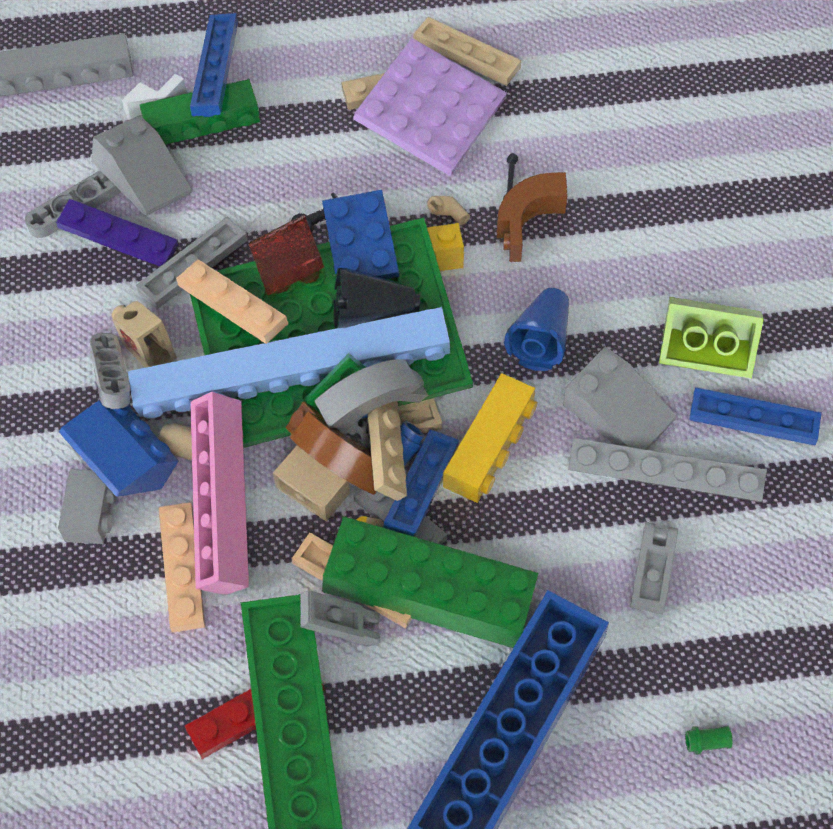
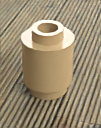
[159,423,192,461]

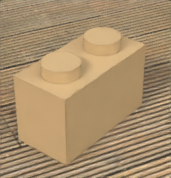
[273,445,350,521]

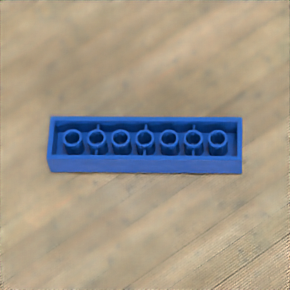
[407,590,609,829]

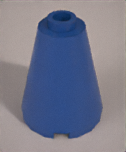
[504,288,569,371]

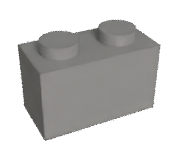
[58,469,117,544]

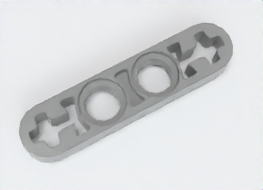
[25,170,121,238]
[90,333,130,409]

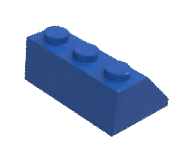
[59,400,179,497]

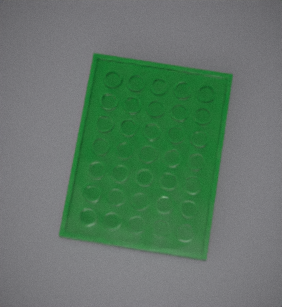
[190,217,473,448]

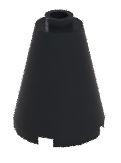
[333,268,420,329]

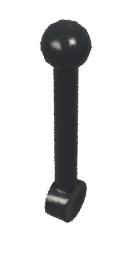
[503,153,518,198]

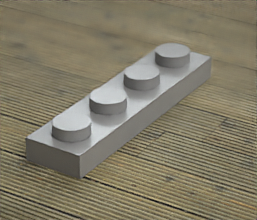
[136,217,248,309]

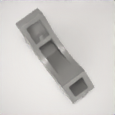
[315,359,428,429]

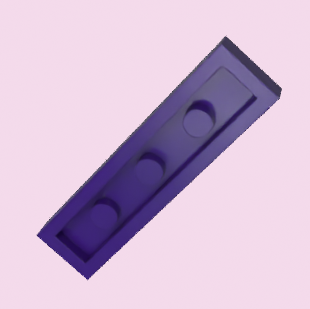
[56,199,178,267]

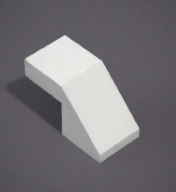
[122,74,187,120]

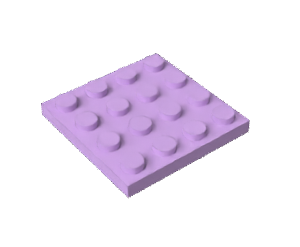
[353,38,507,176]

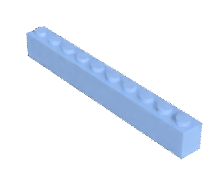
[128,307,450,418]

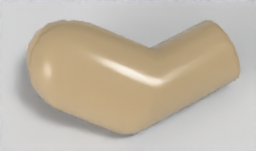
[427,196,470,225]

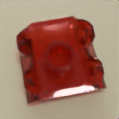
[248,215,324,296]

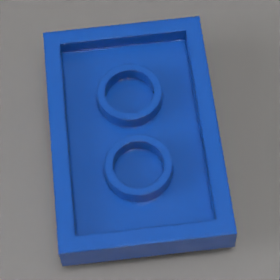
[322,190,399,279]

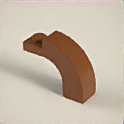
[497,172,568,262]
[286,401,377,495]

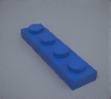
[689,387,822,446]
[383,429,459,537]

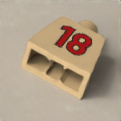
[112,301,177,368]

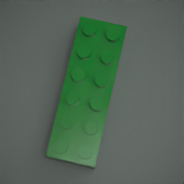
[322,516,538,648]

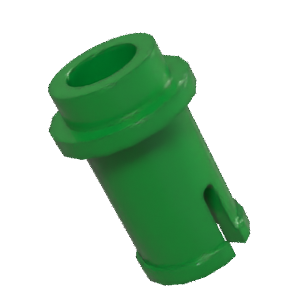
[685,726,733,755]

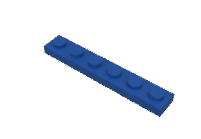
[190,13,238,117]

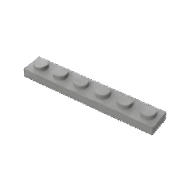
[568,438,767,502]

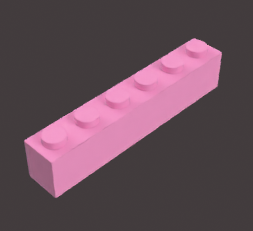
[191,392,249,595]

